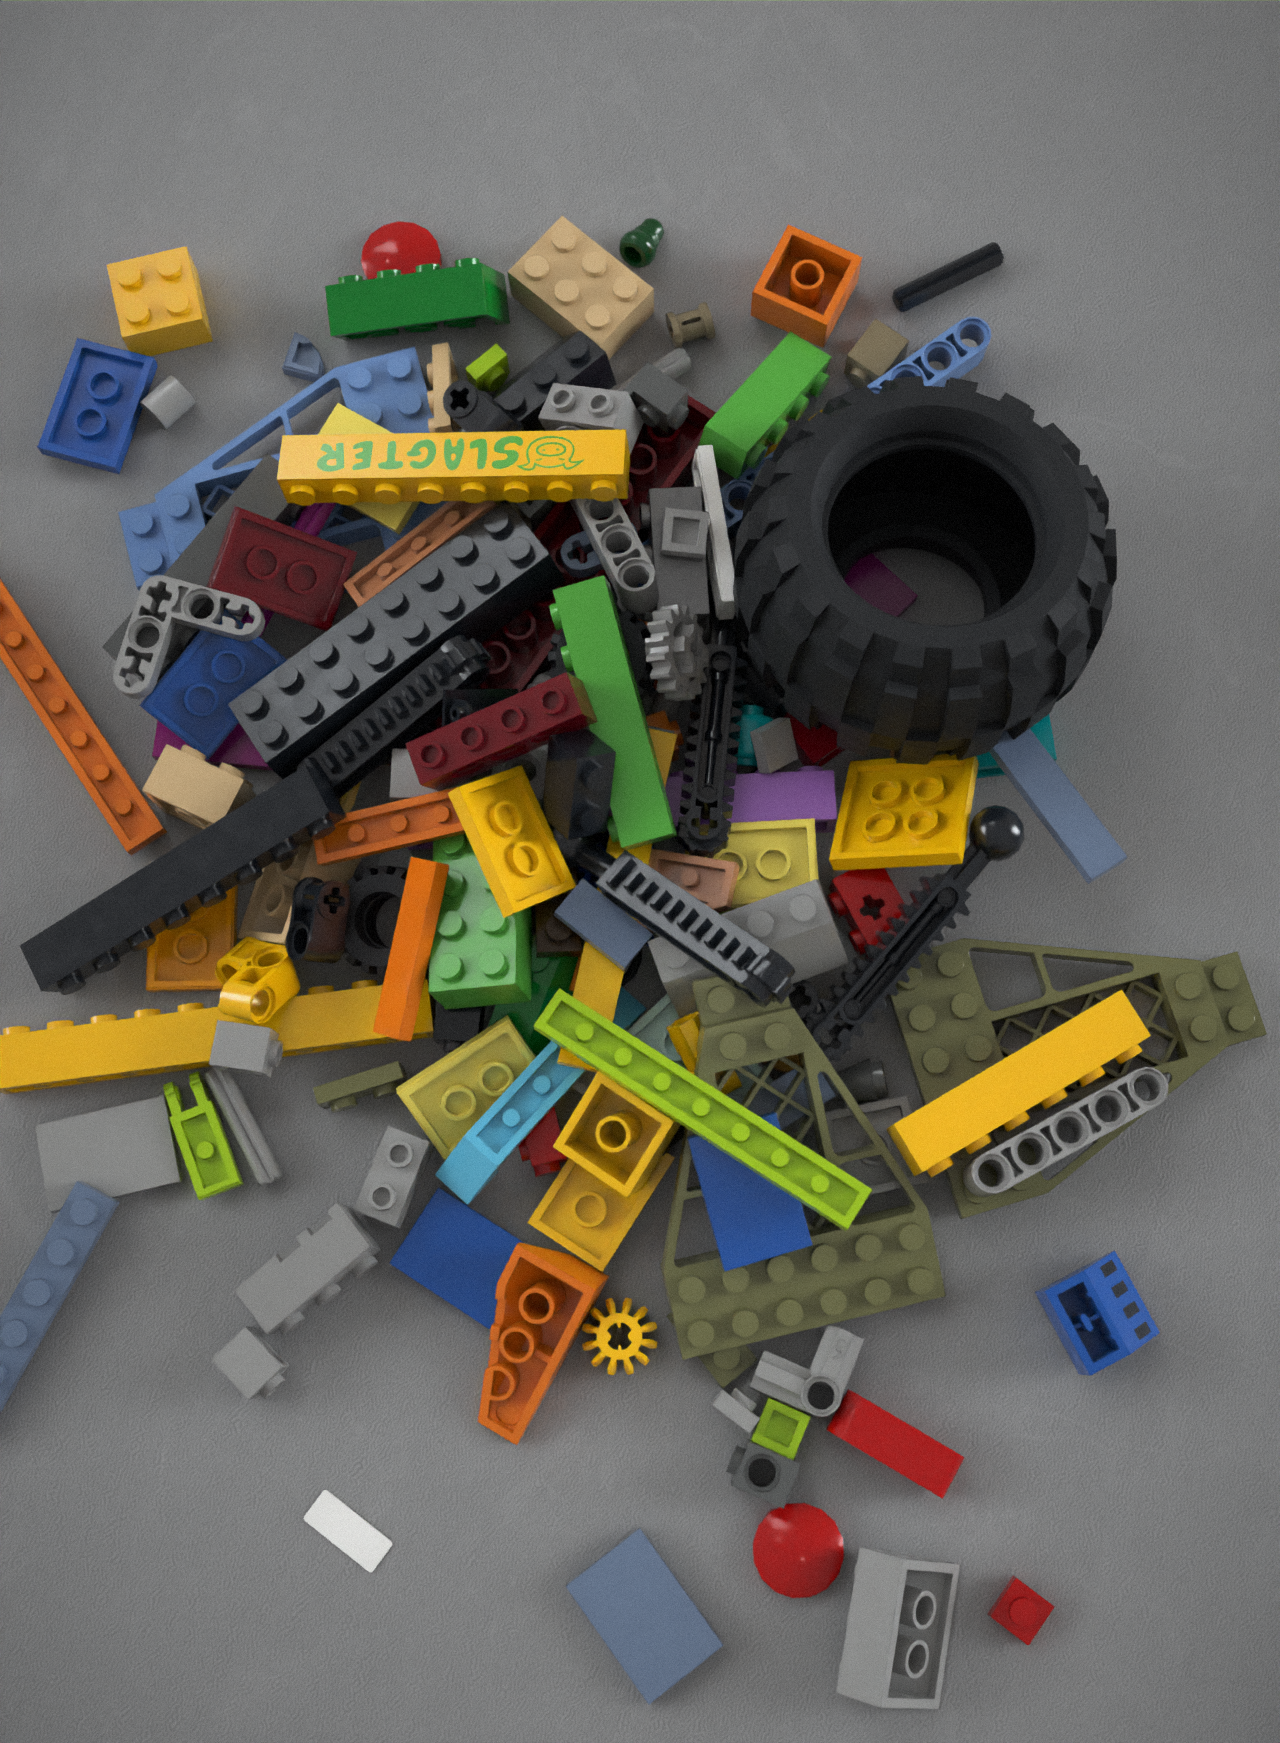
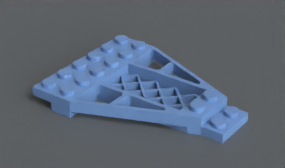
[118,346,449,594]

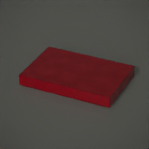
[207,506,357,631]

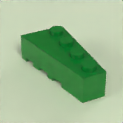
[325,258,510,341]

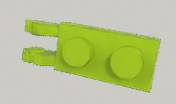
[163,1071,244,1201]

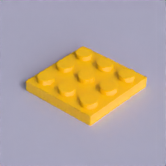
[829,754,979,871]

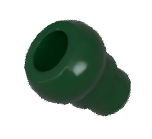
[619,218,664,268]

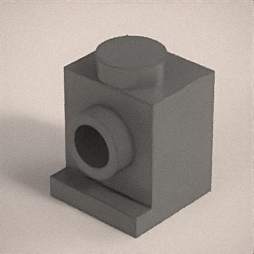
[623,361,689,433]

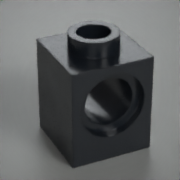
[433,1001,486,1053]

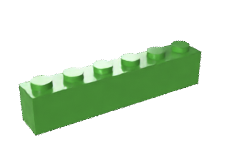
[549,575,678,850]

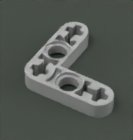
[112,575,265,699]

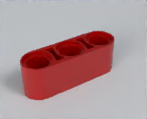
[826,1389,965,1499]

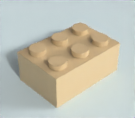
[508,216,654,360]

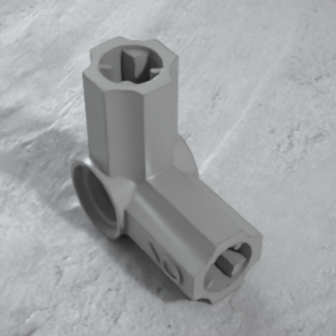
[749,1324,864,1419]

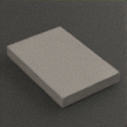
[34,1095,183,1213]

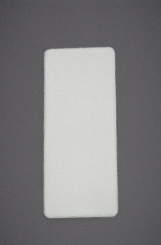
[304,1490,392,1573]

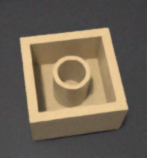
[142,744,256,830]

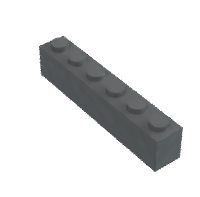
[102,453,305,684]

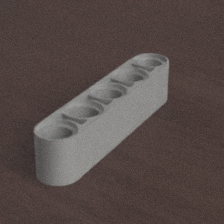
[555,425,659,614]
[963,1067,1168,1197]

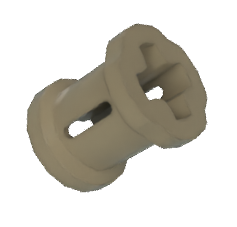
[666,302,715,349]

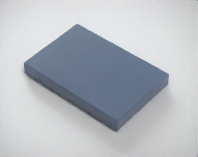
[566,1527,723,1704]

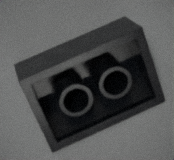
[491,330,616,431]

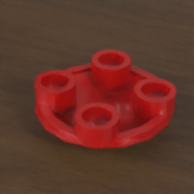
[361,221,442,279]
[753,1503,844,1598]

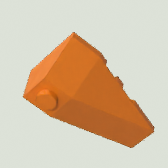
[478,1242,609,1445]

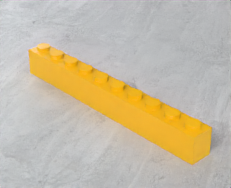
[0,979,436,1094]

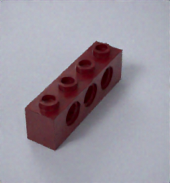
[406,672,598,791]

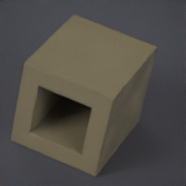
[844,318,909,389]

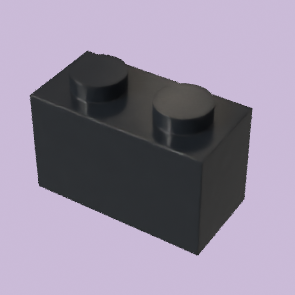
[542,729,616,839]

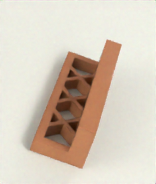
[343,501,497,607]

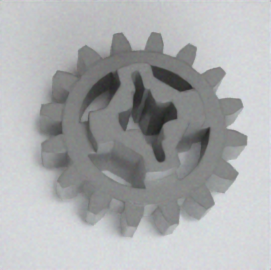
[645,604,709,701]

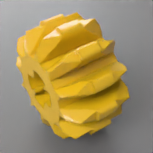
[582,1298,658,1375]

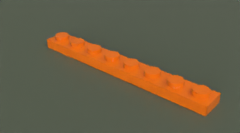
[0,578,167,856]

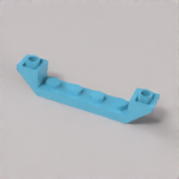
[435,986,647,1205]

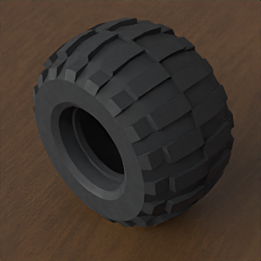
[733,376,1117,765]

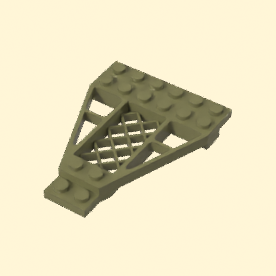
[888,938,1267,1219]
[660,975,946,1360]

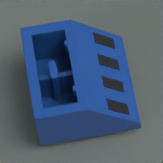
[1035,1251,1160,1376]

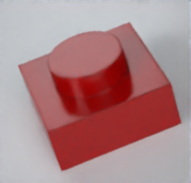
[988,1575,1055,1646]

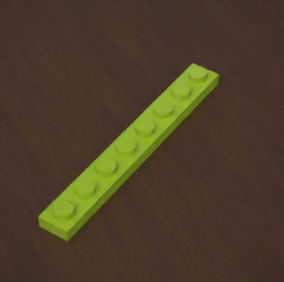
[533,988,872,1231]

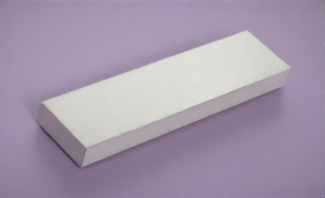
[691,445,735,620]

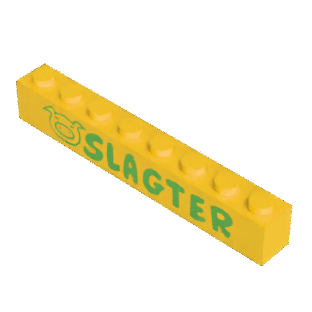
[277,429,630,506]

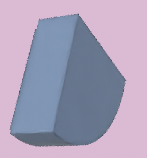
[282,332,325,382]

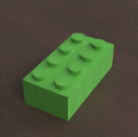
[428,834,532,1009]

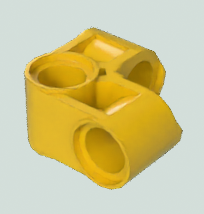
[215,936,301,1024]

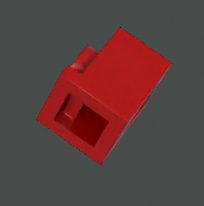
[518,1106,568,1177]

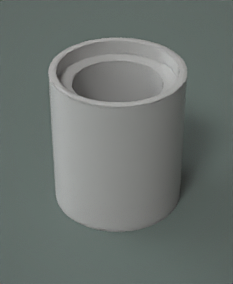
[140,375,196,431]

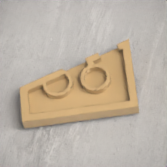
[427,342,461,433]

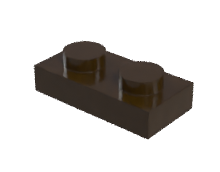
[534,868,582,958]

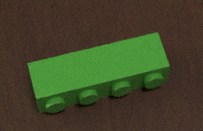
[698,331,832,480]

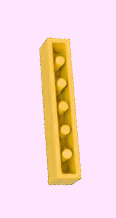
[886,989,1151,1177]

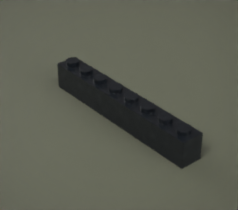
[20,766,347,995]

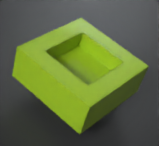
[465,343,510,392]
[750,1397,811,1460]

